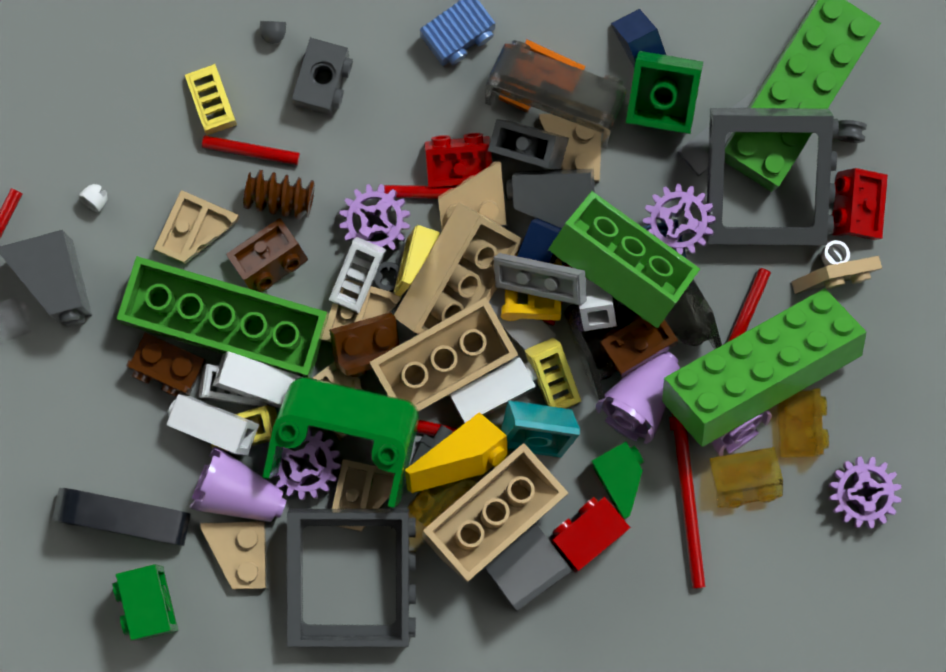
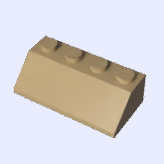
[394,202,524,334]
[369,297,518,411]
[421,443,568,582]

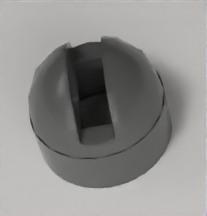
[260,21,286,44]

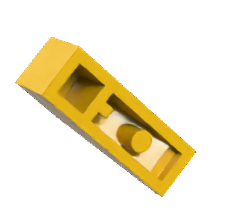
[405,412,508,493]

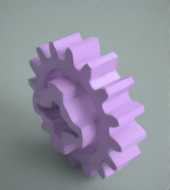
[339,184,411,255]
[643,184,716,255]
[272,428,341,500]
[828,456,902,529]

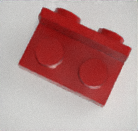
[425,132,492,188]
[831,168,888,240]

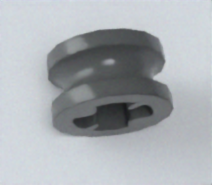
[837,120,867,143]
[374,262,400,292]

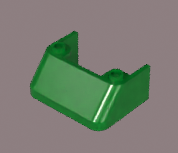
[263,377,419,508]

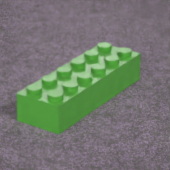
[724,0,881,192]
[117,256,329,378]
[662,288,867,447]

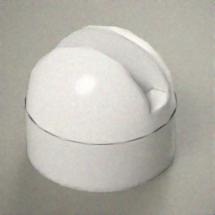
[78,184,108,213]
[821,240,850,266]

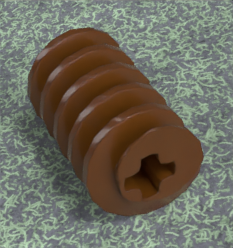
[243,170,315,220]

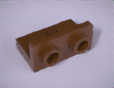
[226,218,308,292]
[329,312,400,377]
[600,314,678,377]
[126,332,206,397]

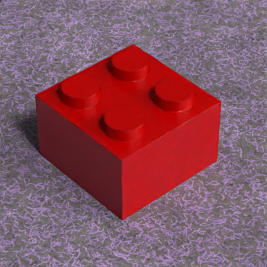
[551,496,631,573]

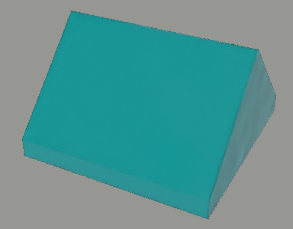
[501,400,580,458]

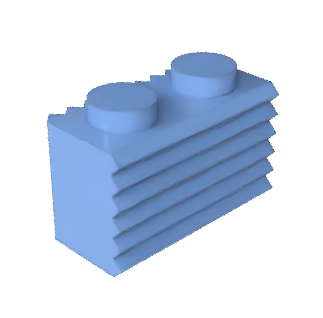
[420,0,496,66]

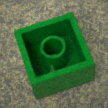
[626,51,703,134]
[112,564,178,641]

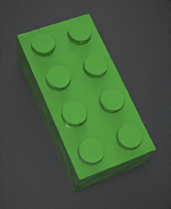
[548,191,700,329]

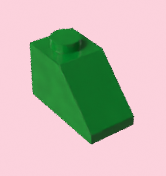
[590,441,644,520]

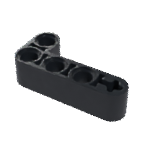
[52,488,191,546]

